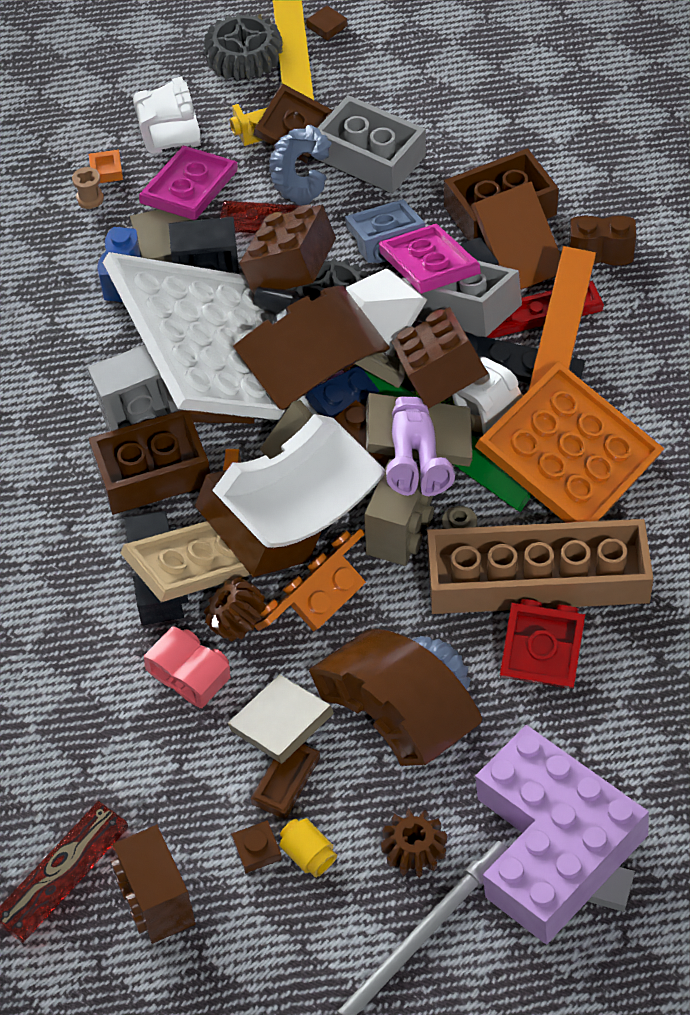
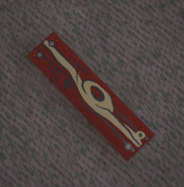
[0,801,129,944]

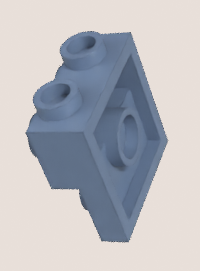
[345,199,425,263]

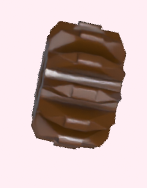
[204,577,266,642]
[381,808,448,878]

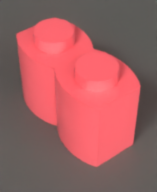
[144,626,230,708]

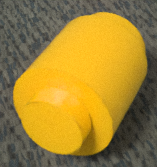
[279,818,337,877]

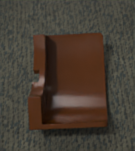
[233,286,390,410]
[308,629,482,766]

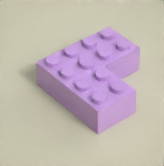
[475,725,649,945]

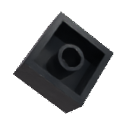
[169,217,240,274]

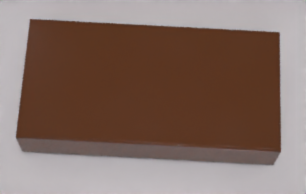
[251,744,321,820]

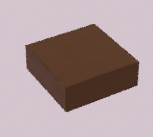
[306,5,348,40]

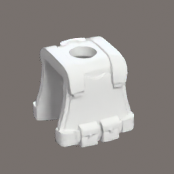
[133,76,201,154]
[452,357,523,435]

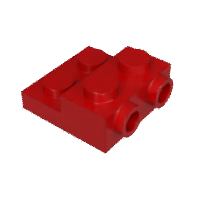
[500,599,585,689]

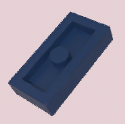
[305,366,379,418]

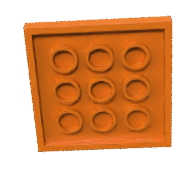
[475,361,665,523]

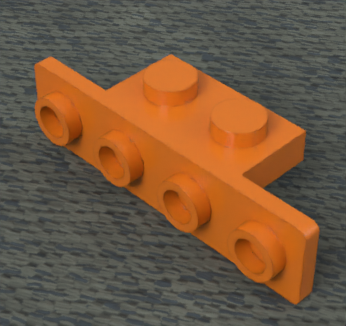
[254,528,366,631]

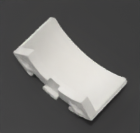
[212,414,385,548]

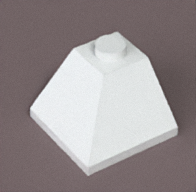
[346,269,427,357]

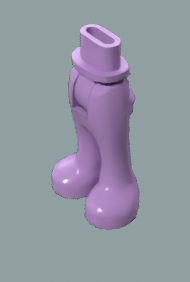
[386,397,455,496]

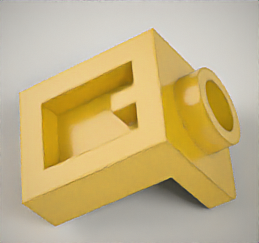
[229,104,267,146]

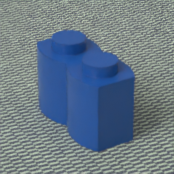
[97,227,141,302]

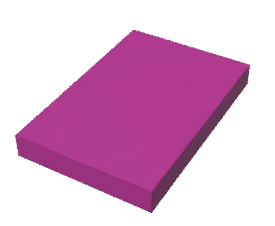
[139,145,237,220]
[379,224,481,294]

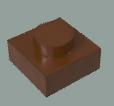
[231,820,282,874]

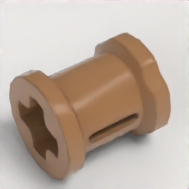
[72,167,104,209]

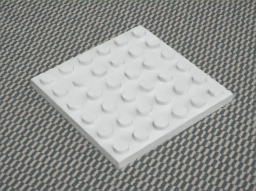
[103,252,327,420]

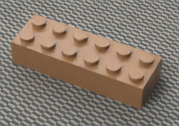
[427,519,654,614]

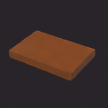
[471,182,561,290]

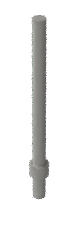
[337,841,508,1015]

